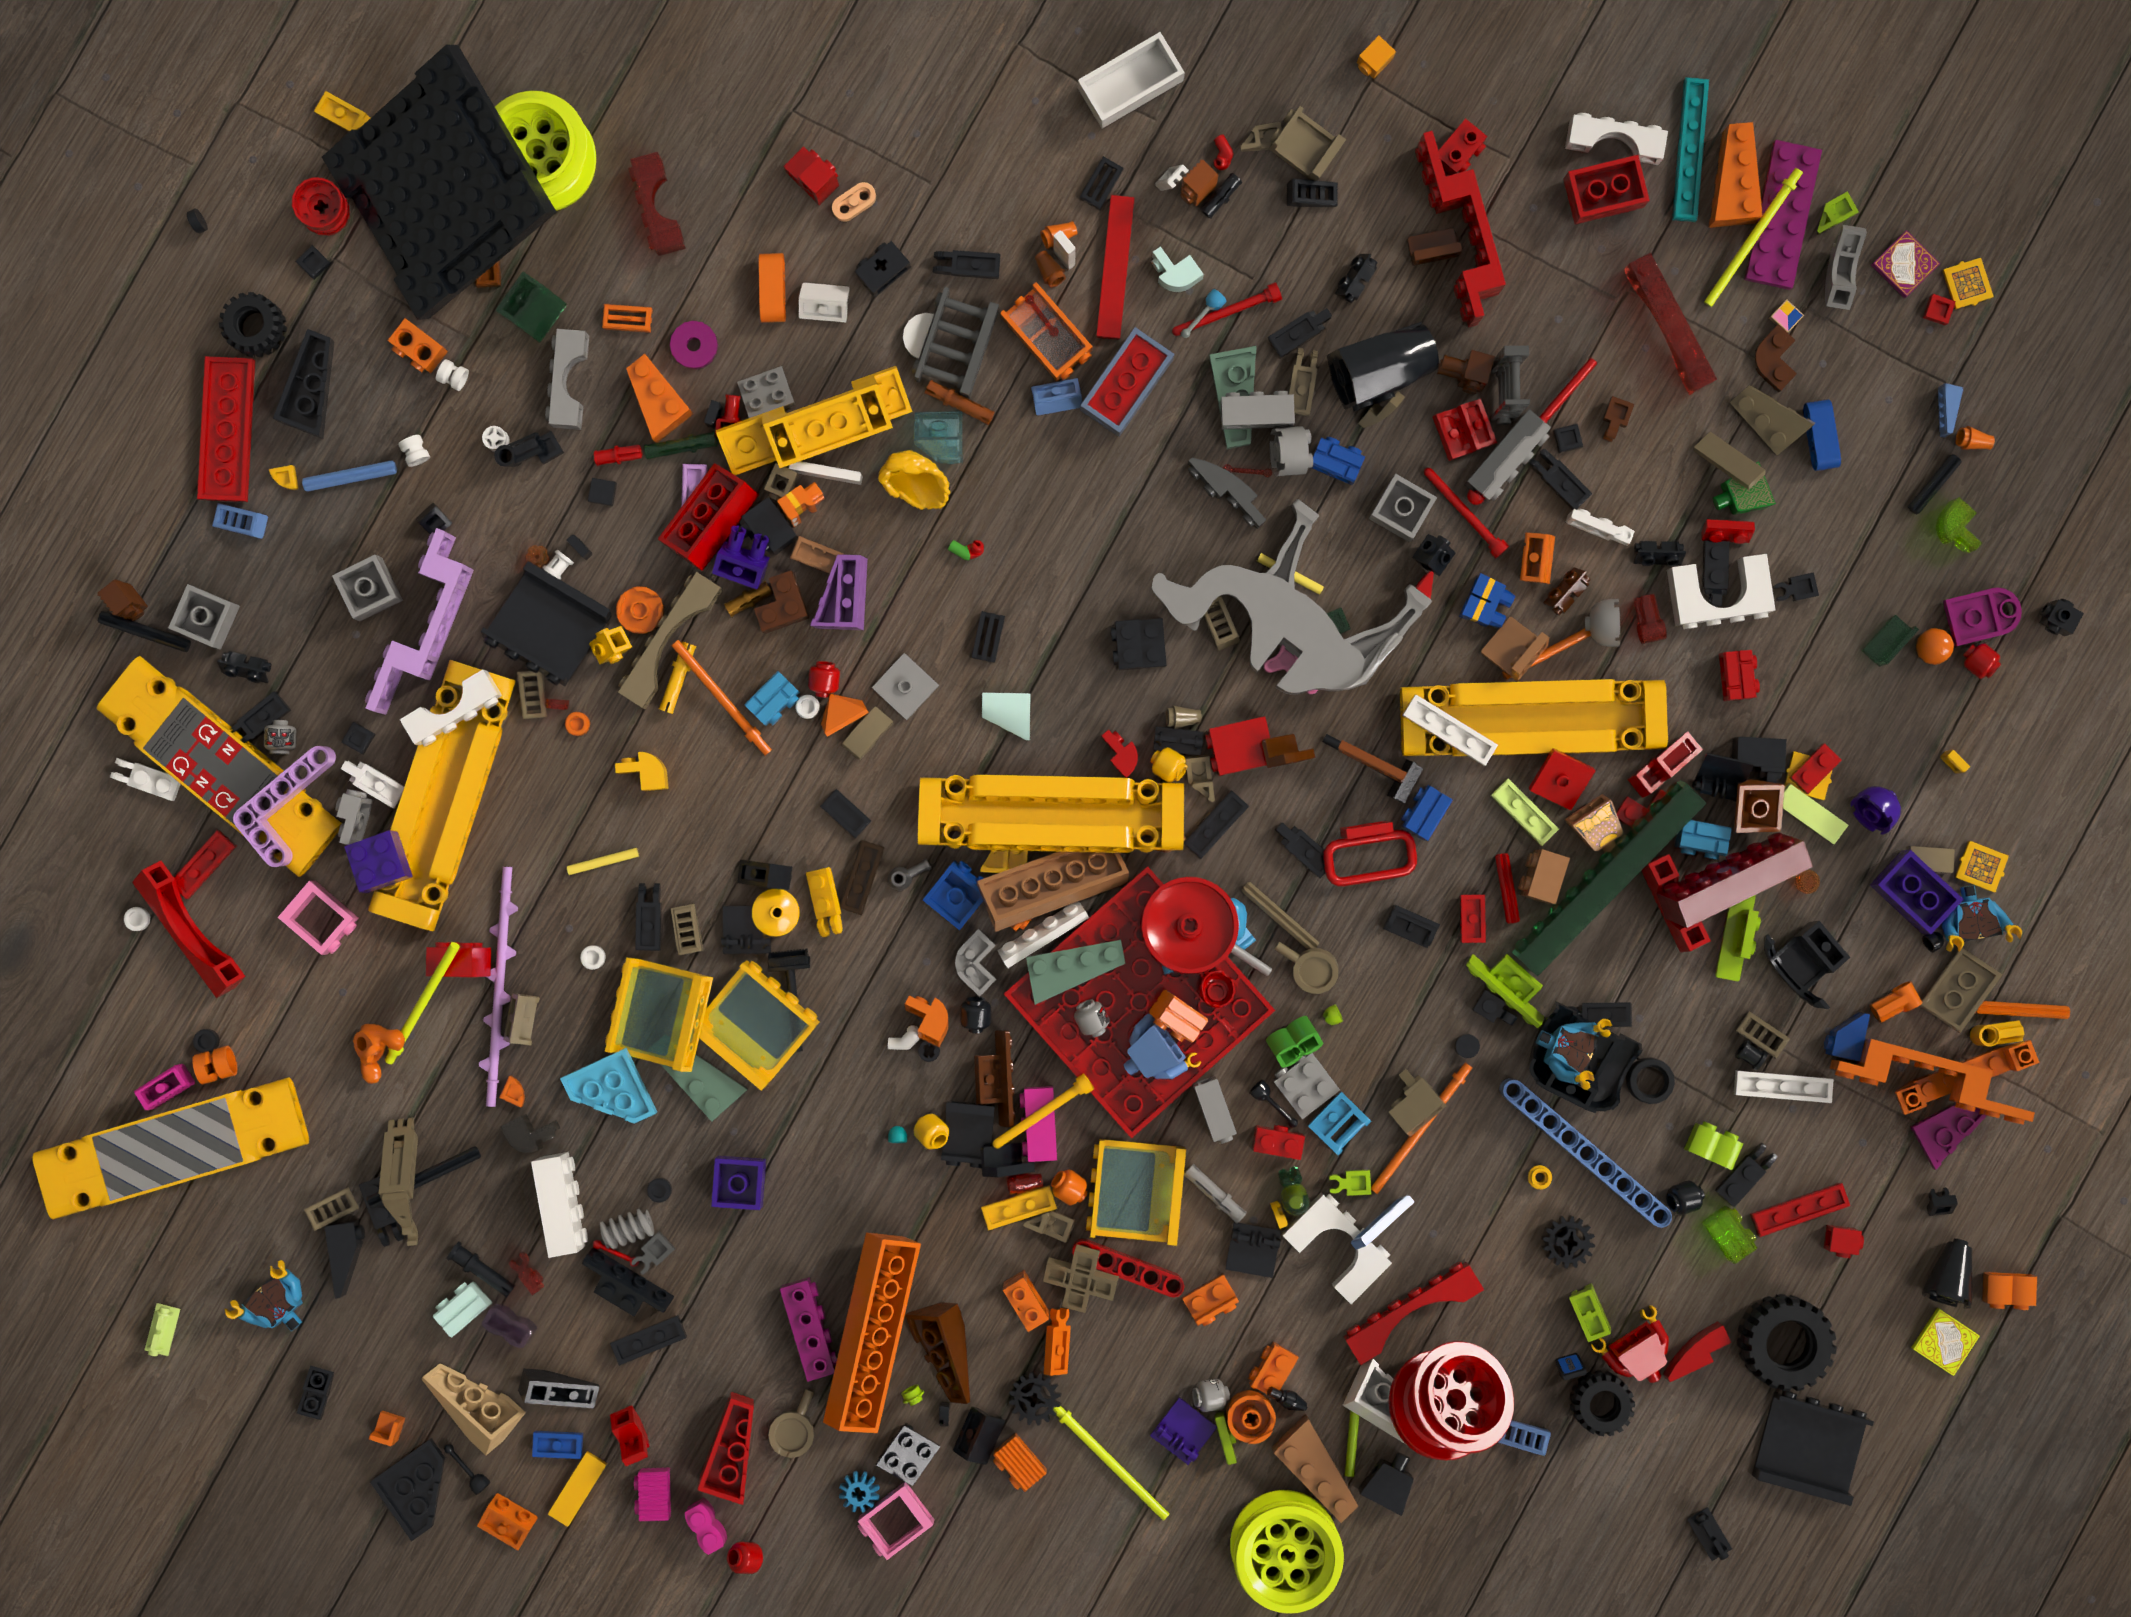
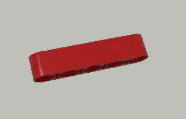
[1072,1238,1184,1298]

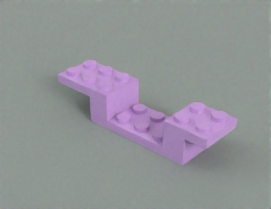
[365,528,474,715]

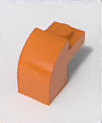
[905,996,948,1047]

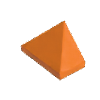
[821,694,869,737]

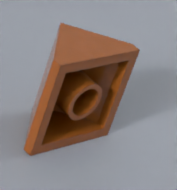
[1734,779,1785,833]

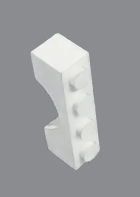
[1565,113,1668,165]
[400,669,502,747]

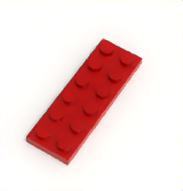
[197,356,255,502]

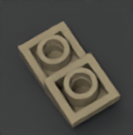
[842,706,893,760]

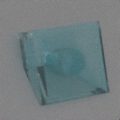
[914,412,963,464]

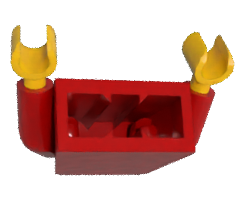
[1591,1305,1669,1383]

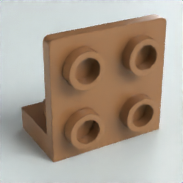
[1481,617,1550,682]

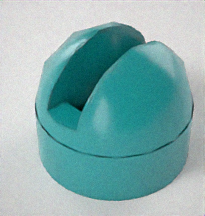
[888,1126,907,1143]

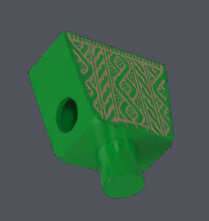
[1712,462,1776,515]

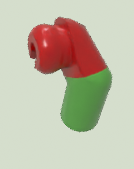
[948,540,984,560]

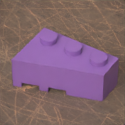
[810,555,868,630]

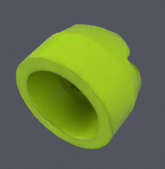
[1323,1004,1343,1025]

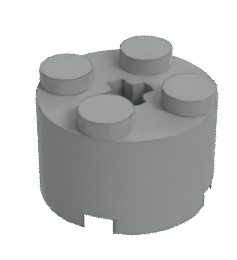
[1270,426,1313,476]

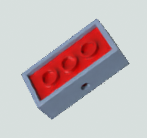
[1080,327,1174,437]

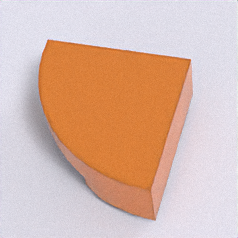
[499,1075,525,1108]

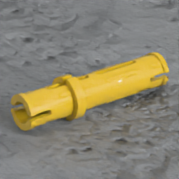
[658,641,697,714]

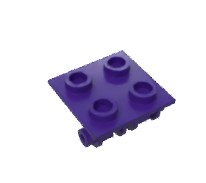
[1150,1397,1217,1465]

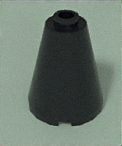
[1922,1238,1972,1309]

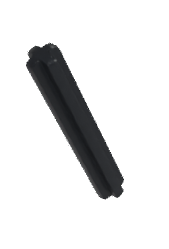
[97,611,191,652]

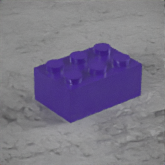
[1870,850,1964,935]

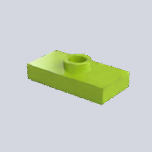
[1215,1411,1237,1465]

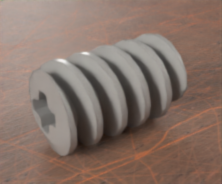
[600,1209,654,1249]

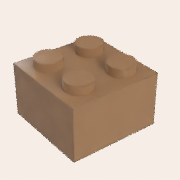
[1518,849,1570,904]

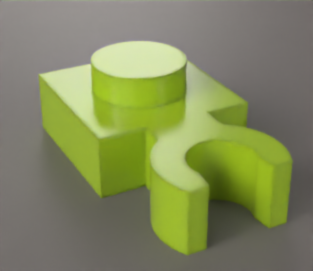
[1328,1169,1371,1196]

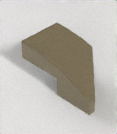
[1240,122,1282,152]
[1358,391,1405,428]
[1185,755,1215,802]
[1906,846,1955,873]
[1023,1211,1076,1243]

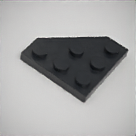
[370,1438,445,1542]

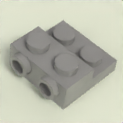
[335,789,374,845]
[1273,1053,1340,1119]

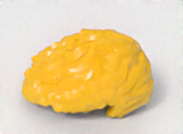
[878,450,950,510]

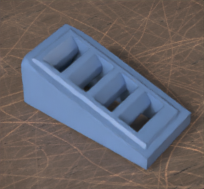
[1938,383,1963,438]
[212,503,268,539]
[1498,1420,1551,1456]

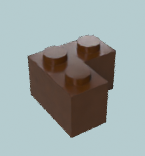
[754,570,809,634]

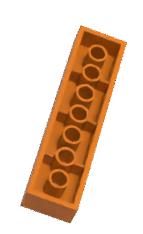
[823,1232,921,1433]

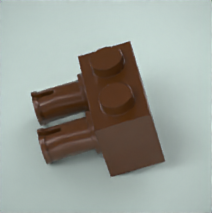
[1437,350,1495,394]

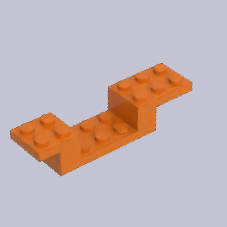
[1829,1038,2035,1125]

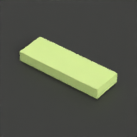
[1490,779,1559,846]
[1783,783,1849,844]

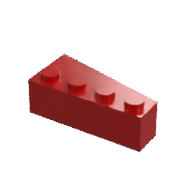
[697,1392,754,1505]

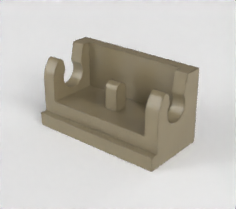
[503,993,540,1045]

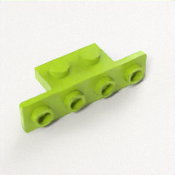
[1715,895,1761,982]
[1466,954,1544,1028]

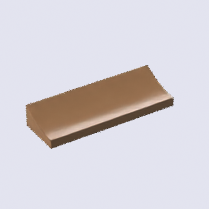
[977,852,1129,932]

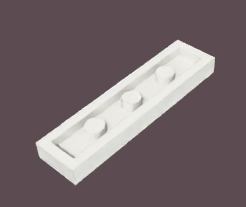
[1402,695,1498,766]
[997,901,1089,968]
[1734,1070,1834,1103]

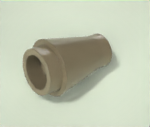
[1165,705,1202,729]

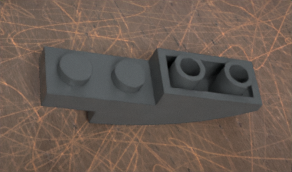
[1188,458,1266,529]

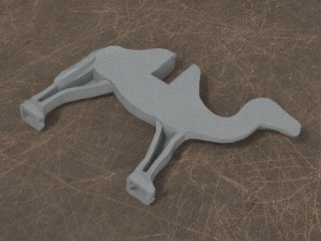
[1152,499,1432,695]

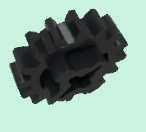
[1541,1215,1595,1268]
[1009,1372,1062,1426]

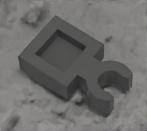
[631,1231,676,1275]

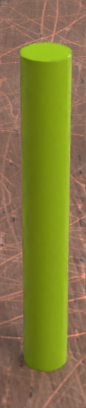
[1345,1410,1359,1477]

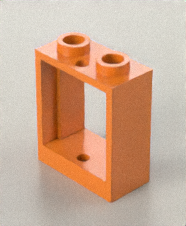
[1003,1270,1049,1332]

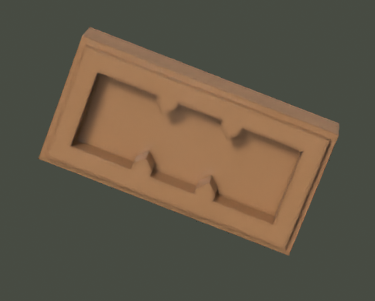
[790,536,844,574]

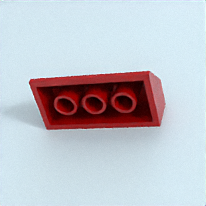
[658,463,759,571]

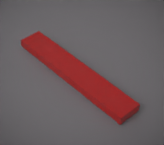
[1096,195,1135,340]

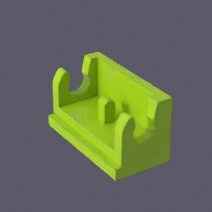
[1569,1283,1611,1342]

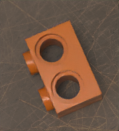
[387,318,448,374]

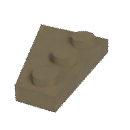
[1730,385,1815,455]

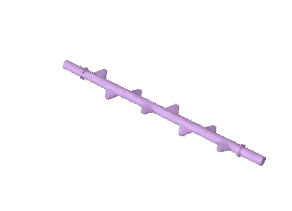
[479,867,518,1107]

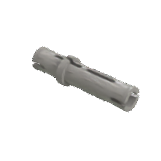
[1184,1164,1247,1224]

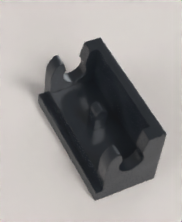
[1383,905,1440,948]

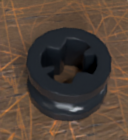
[918,1041,940,1062]

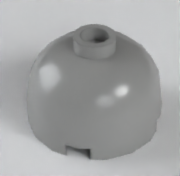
[1585,598,1620,647]

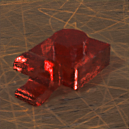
[509,1252,544,1296]

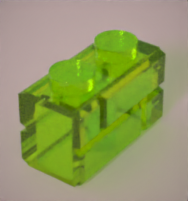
[1702,1206,1758,1264]

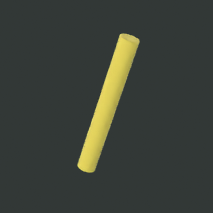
[1257,553,1324,595]
[567,848,639,875]

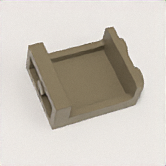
[1269,106,1346,181]

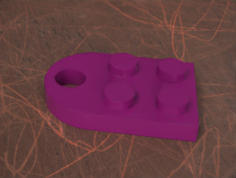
[1943,588,2022,647]

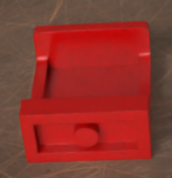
[1205,716,1270,776]

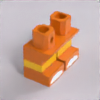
[777,482,825,527]

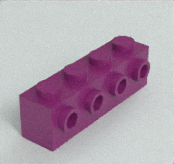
[780,1277,838,1382]

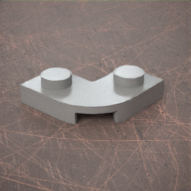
[955,929,996,997]

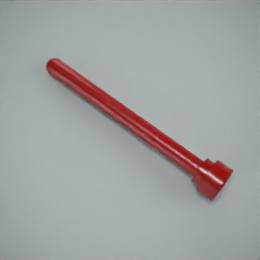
[1172,282,1282,336]
[1424,467,1510,559]

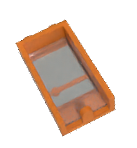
[1000,282,1093,382]

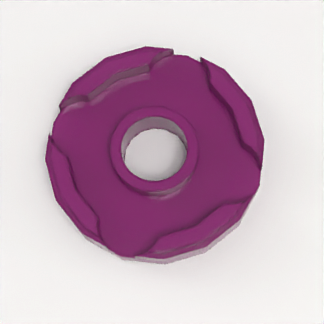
[670,321,718,369]

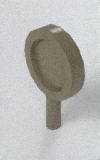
[1274,942,1338,994]
[768,1388,815,1458]

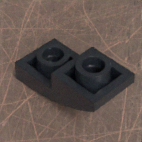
[297,1365,334,1420]

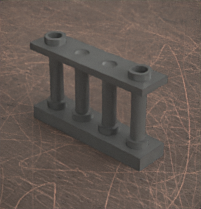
[912,287,1000,399]
[1490,345,1530,425]

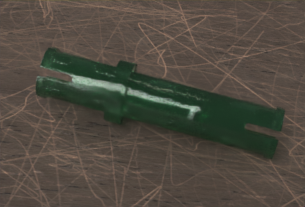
[644,431,718,460]

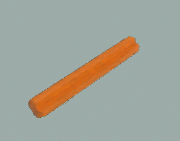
[1975,1001,2070,1019]

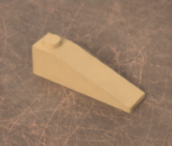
[422,1363,525,1455]

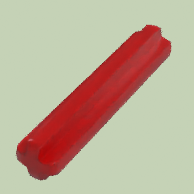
[1495,853,1520,924]

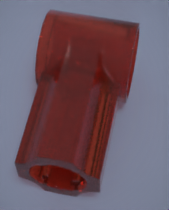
[1633,594,1667,644]

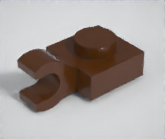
[1603,396,1634,442]

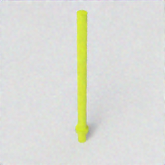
[1704,168,1803,307]
[385,942,460,1064]
[1054,1406,1170,1520]

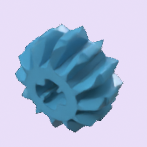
[839,1471,880,1513]

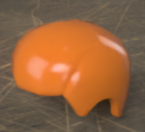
[1916,628,1954,665]

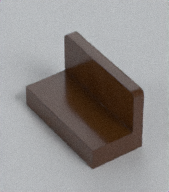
[1407,228,1462,266]
[1262,734,1316,768]

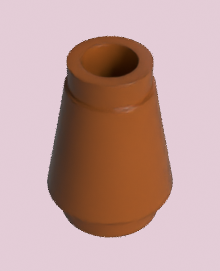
[1035,250,1066,288]

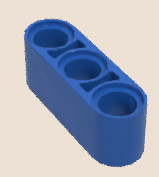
[1803,399,1841,471]

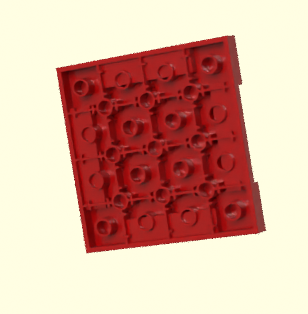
[1004,866,1276,1139]

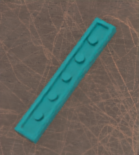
[1672,77,1709,222]

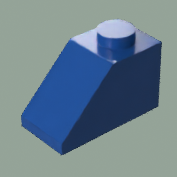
[1824,1012,1870,1061]

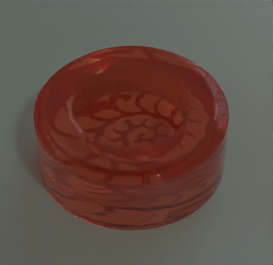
[545,698,569,710]

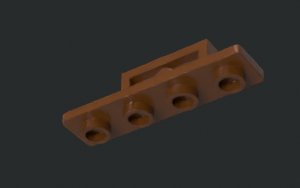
[974,1030,1015,1127]

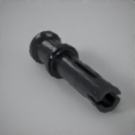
[446,1241,516,1298]

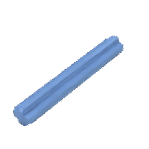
[302,461,397,491]

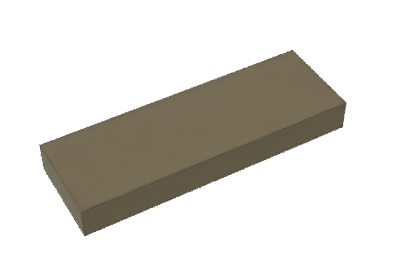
[1694,431,1765,490]

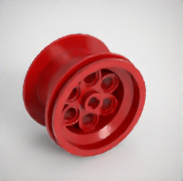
[1389,1341,1514,1460]

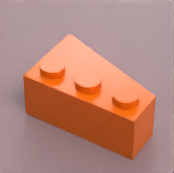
[626,354,693,444]

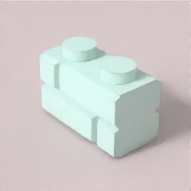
[433,1281,492,1338]

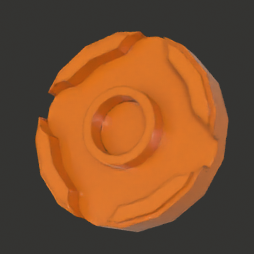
[616,586,664,634]

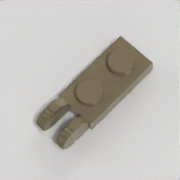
[1289,348,1318,417]

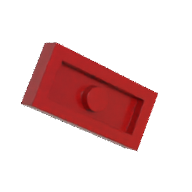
[1701,519,1755,544]
[1789,743,1842,794]
[1460,895,1486,943]

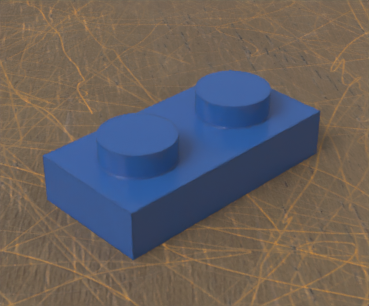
[532,1431,583,1459]

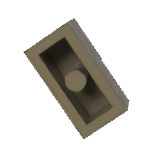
[1389,1069,1447,1137]

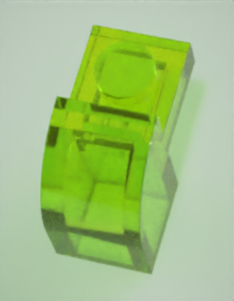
[1936,497,1982,553]

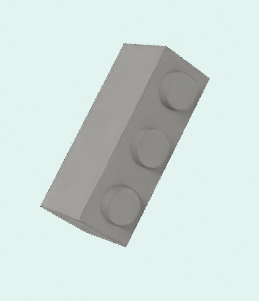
[1220,391,1295,429]

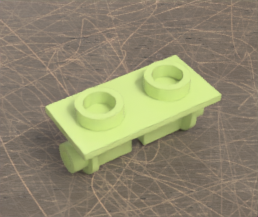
[145,1303,181,1356]

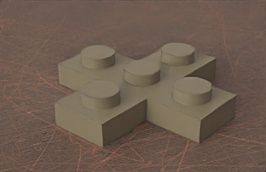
[1043,1245,1119,1313]

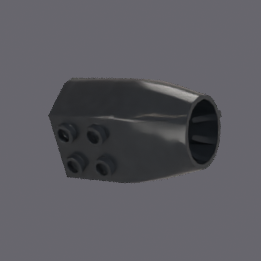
[1327,322,1439,412]

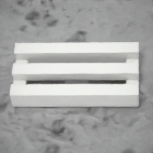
[1155,165,1189,191]

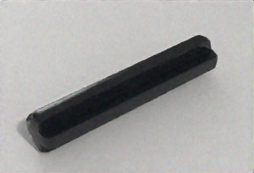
[1908,454,1962,515]

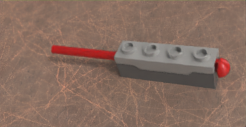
[1464,358,1597,505]

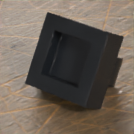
[1926,1187,1958,1216]

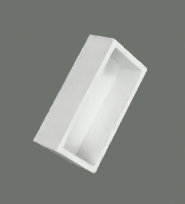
[1078,32,1185,128]
[531,1152,588,1258]

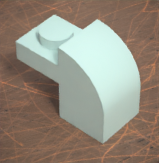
[1151,246,1204,292]

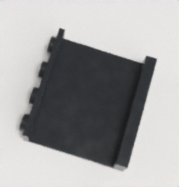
[481,561,611,686]
[1752,1391,1874,1506]

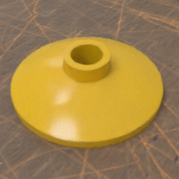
[751,889,799,936]

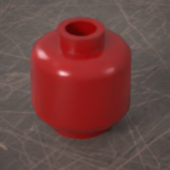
[1963,643,2001,679]
[808,661,840,698]
[727,1542,763,1574]

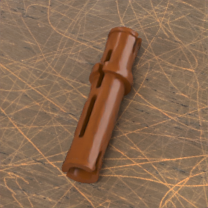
[925,380,995,426]

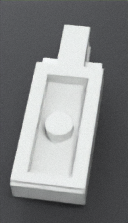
[1565,509,1634,546]
[341,761,405,809]

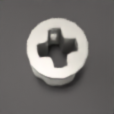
[542,549,574,580]

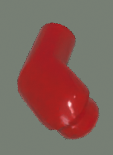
[1213,134,1234,171]

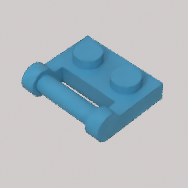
[1307,1091,1372,1156]

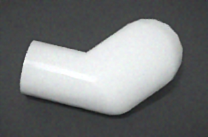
[888,1025,920,1050]

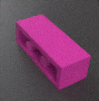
[1020,1086,1057,1162]

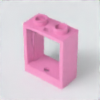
[278,881,359,955]
[858,1482,934,1560]

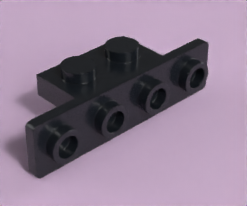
[582,1248,674,1317]

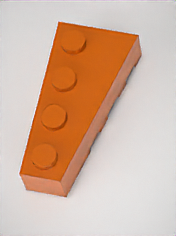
[1708,122,1763,228]

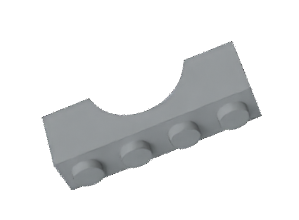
[545,329,589,430]

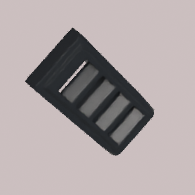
[1287,179,1338,207]

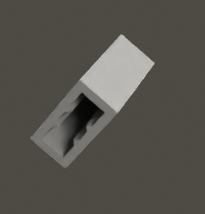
[1192,1075,1237,1144]

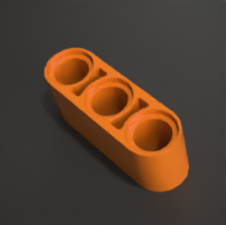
[759,253,786,323]

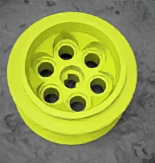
[495,91,596,211]
[1230,1490,1344,1614]

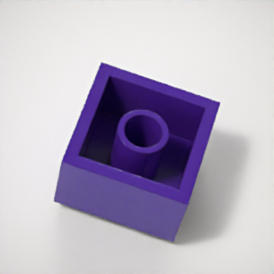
[344,830,413,893]
[711,1156,766,1210]

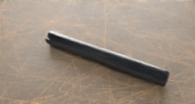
[366,1146,481,1209]

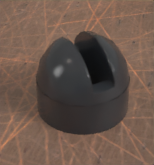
[1922,932,1944,953]

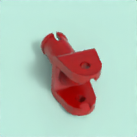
[715,394,743,437]

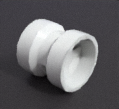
[436,359,469,391]
[398,435,430,467]

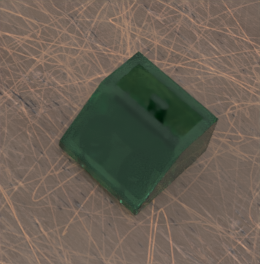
[496,271,567,343]

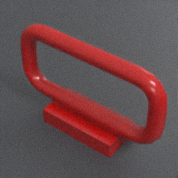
[1323,820,1417,887]

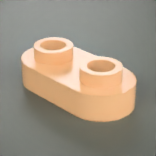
[832,182,876,222]

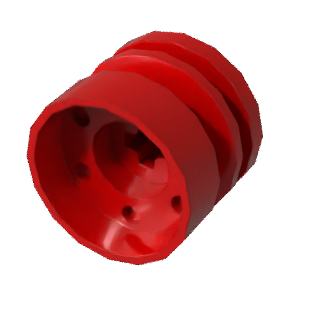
[292,177,350,236]

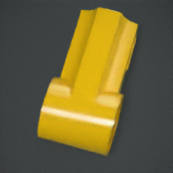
[1970,1020,2024,1046]

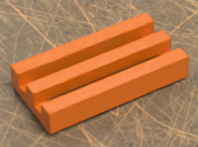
[602,304,653,333]

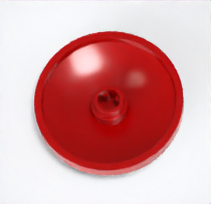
[1141,877,1239,974]

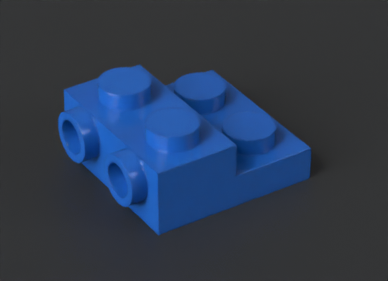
[923,860,984,930]

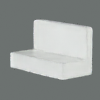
[799,283,849,322]

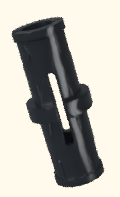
[1200,173,1242,219]

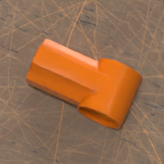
[1869,981,1923,1023]

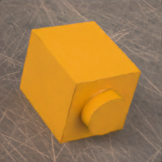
[1357,35,1396,79]

